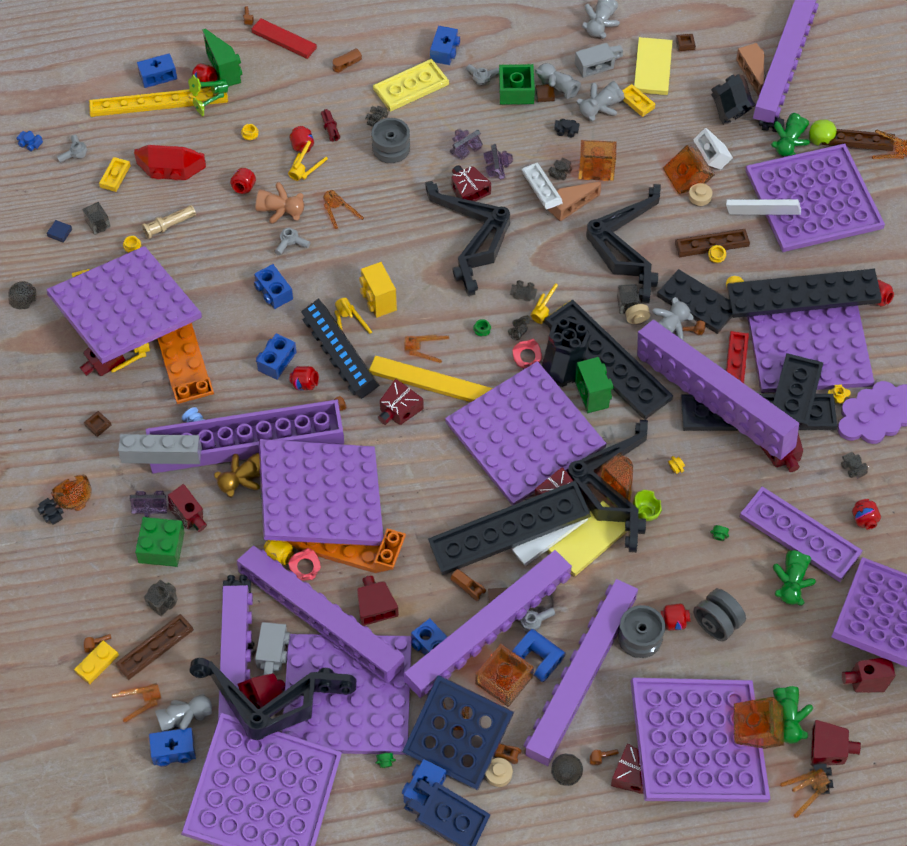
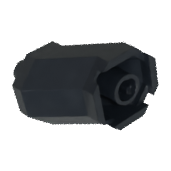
[711,74,756,125]
[542,318,590,387]

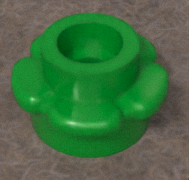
[473,319,491,337]
[710,525,729,541]
[375,753,396,768]

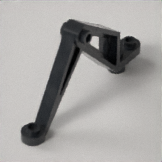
[425,181,510,296]
[586,184,661,304]
[568,419,648,553]
[189,658,357,740]

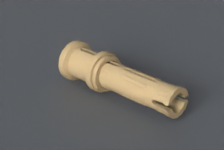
[142,205,196,239]

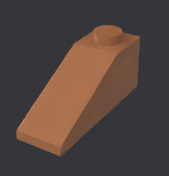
[736,43,765,96]
[547,182,601,221]

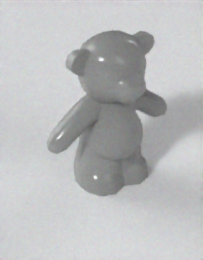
[582,0,620,39]
[535,63,581,99]
[577,81,624,122]
[652,297,693,340]
[155,694,212,732]

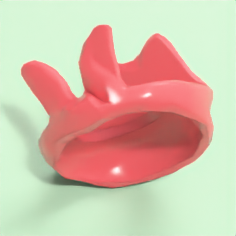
[513,339,542,369]
[288,548,321,581]

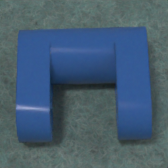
[510,629,566,682]

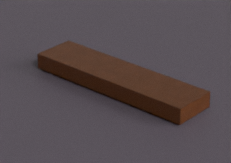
[822,129,895,151]
[675,229,750,258]
[115,614,194,680]

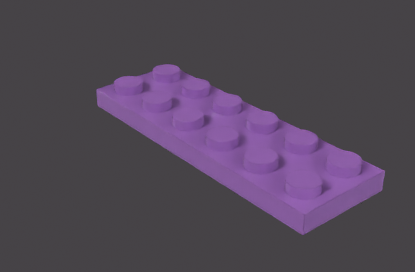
[740,487,863,582]

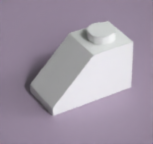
[693,128,733,170]

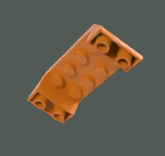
[157,323,214,404]
[287,528,406,573]

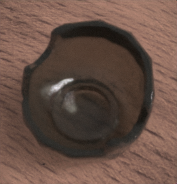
[8,281,37,309]
[551,753,583,786]

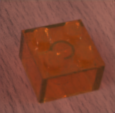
[579,140,617,181]
[475,644,534,707]

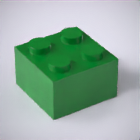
[499,64,535,105]
[575,357,613,414]
[135,517,185,567]

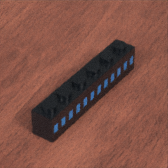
[301,298,380,399]

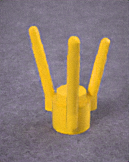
[288,141,328,181]
[530,283,571,324]
[334,298,372,334]
[111,343,150,373]

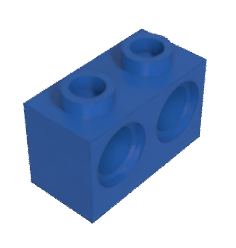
[254,264,293,309]
[256,333,297,380]
[411,618,447,655]

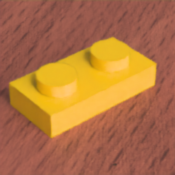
[622,84,655,117]
[99,157,131,192]
[74,640,119,684]

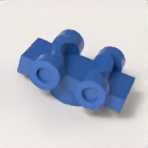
[17,131,43,151]

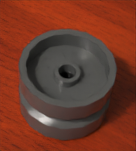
[371,118,410,163]
[693,588,746,642]
[618,605,665,658]

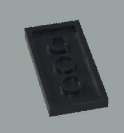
[657,269,732,334]
[773,353,824,428]

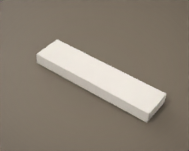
[522,163,563,210]
[726,199,801,215]
[512,518,588,566]

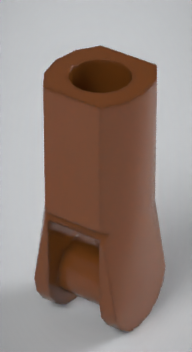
[333,48,362,72]
[450,569,486,601]
[494,743,522,764]

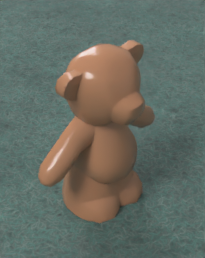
[256,182,304,224]

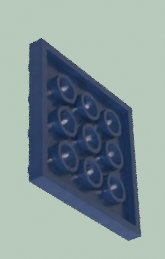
[402,675,514,790]

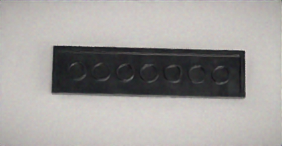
[727,268,882,318]
[545,299,673,420]
[681,394,837,431]
[428,481,591,576]

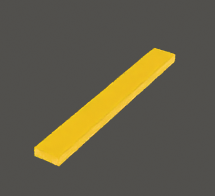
[89,87,228,117]
[369,355,493,402]

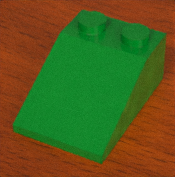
[202,29,243,87]

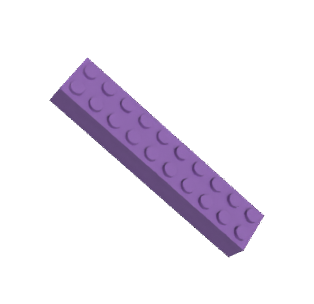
[637,319,799,460]
[146,400,344,474]

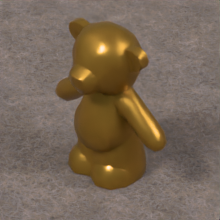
[214,453,260,498]

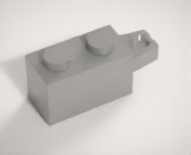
[575,43,623,78]
[255,622,290,675]

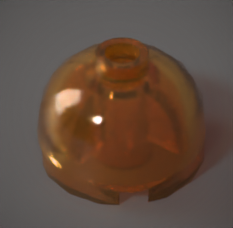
[51,474,92,511]

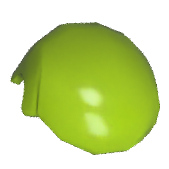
[809,119,837,146]
[632,490,662,521]

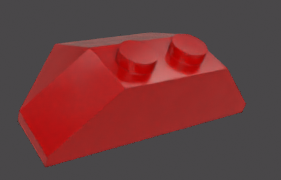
[134,145,206,180]

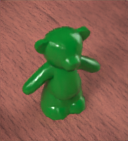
[771,113,810,157]
[773,550,816,606]
[764,686,813,744]

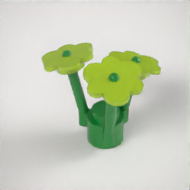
[188,75,228,117]

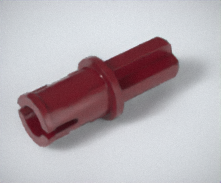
[321,109,340,142]

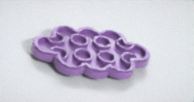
[838,381,907,444]

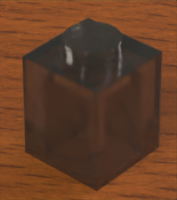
[82,202,111,235]
[617,284,640,314]

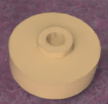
[689,183,712,206]
[625,304,650,324]
[485,758,513,787]

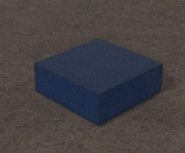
[47,220,72,242]

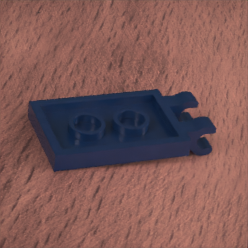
[404,780,491,846]

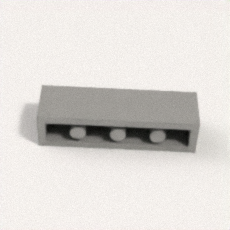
[118,434,202,464]

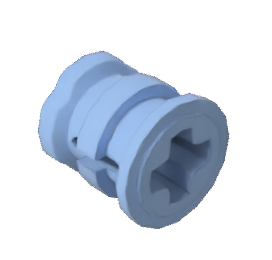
[182,407,205,422]

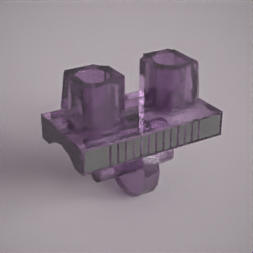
[450,129,483,160]
[483,144,513,180]
[130,491,168,518]

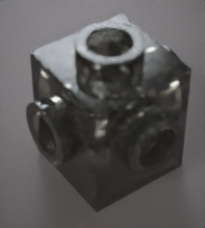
[144,579,178,617]

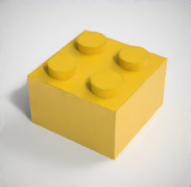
[359,262,397,318]

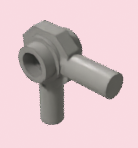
[466,64,499,85]
[57,135,87,163]
[275,228,311,255]
[520,608,555,631]

